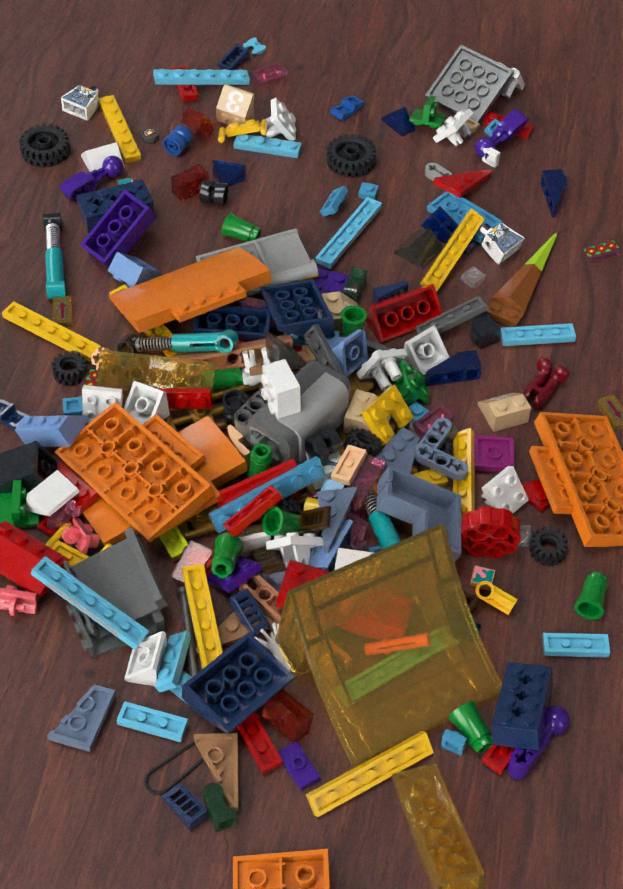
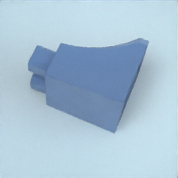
[310,329,368,377]

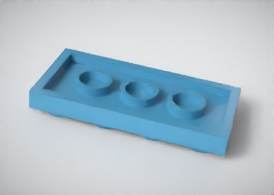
[427,191,502,243]

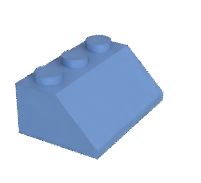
[15,415,89,447]
[309,519,353,573]

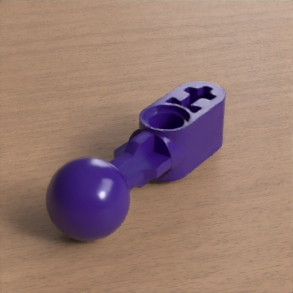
[475,108,529,158]
[60,155,124,202]
[507,706,570,780]

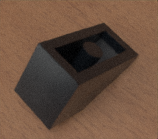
[470,311,501,349]

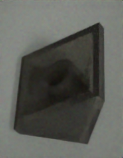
[394,227,443,269]
[265,330,307,370]

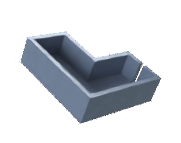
[376,466,461,569]

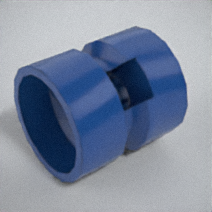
[163,125,193,156]

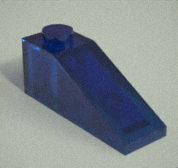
[540,169,568,217]
[421,206,476,254]
[425,350,482,387]

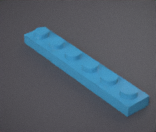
[209,456,326,533]

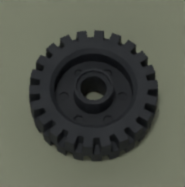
[19,124,70,167]
[327,134,376,178]

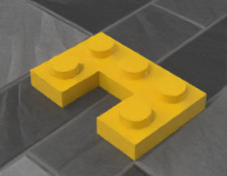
[361,385,414,446]

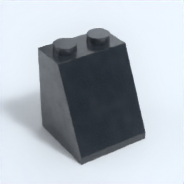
[0,441,57,493]

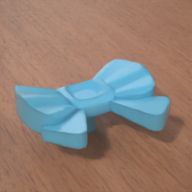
[243,38,266,55]

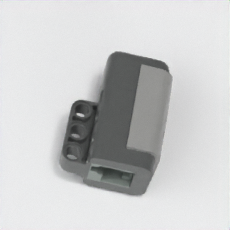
[234,360,351,466]

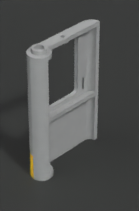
[195,228,318,297]

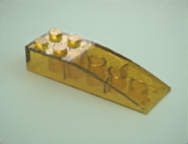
[97,350,216,393]
[392,763,485,889]

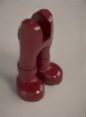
[522,357,570,409]

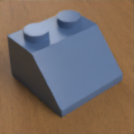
[108,252,162,288]

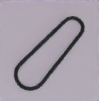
[144,741,204,795]

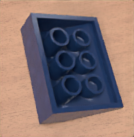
[260,279,334,338]
[182,632,295,734]

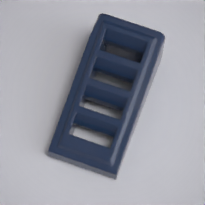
[217,44,250,70]
[372,281,409,304]
[230,588,271,636]
[162,783,209,831]

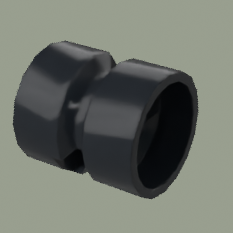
[200,180,229,205]
[223,389,248,426]
[305,426,342,461]

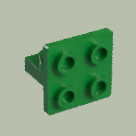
[409,95,447,128]
[393,359,430,406]
[0,480,40,528]

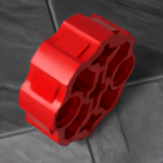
[461,506,521,558]

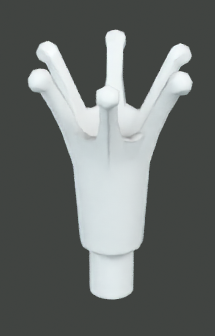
[255,622,295,672]

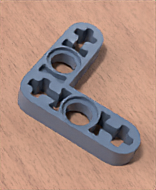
[415,418,468,481]

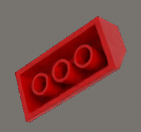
[363,284,443,343]
[217,458,302,508]
[0,521,70,598]

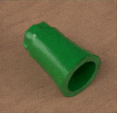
[221,212,262,242]
[341,305,367,337]
[201,368,243,393]
[247,443,273,478]
[262,507,303,536]
[212,533,243,578]
[574,572,608,620]
[448,701,493,754]

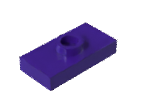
[278,741,321,791]

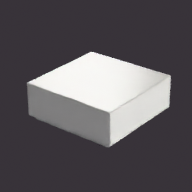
[482,148,500,168]

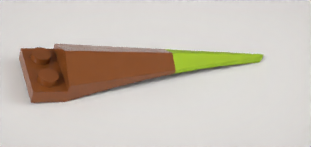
[486,233,557,327]

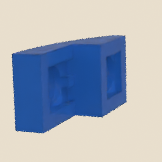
[330,95,365,120]

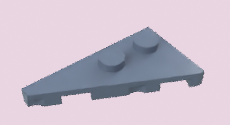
[317,487,357,553]

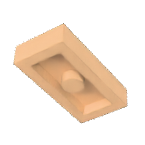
[331,445,367,486]

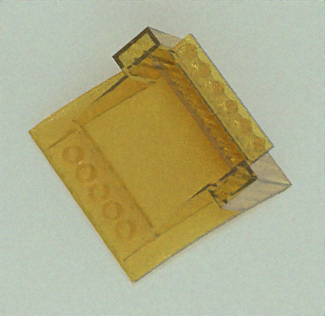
[275,523,502,768]

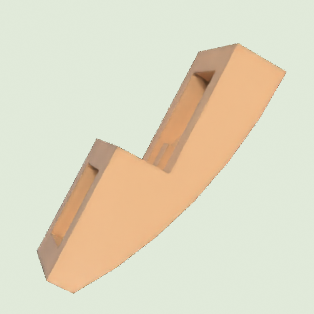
[227,425,251,467]

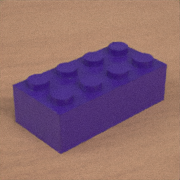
[80,190,157,268]

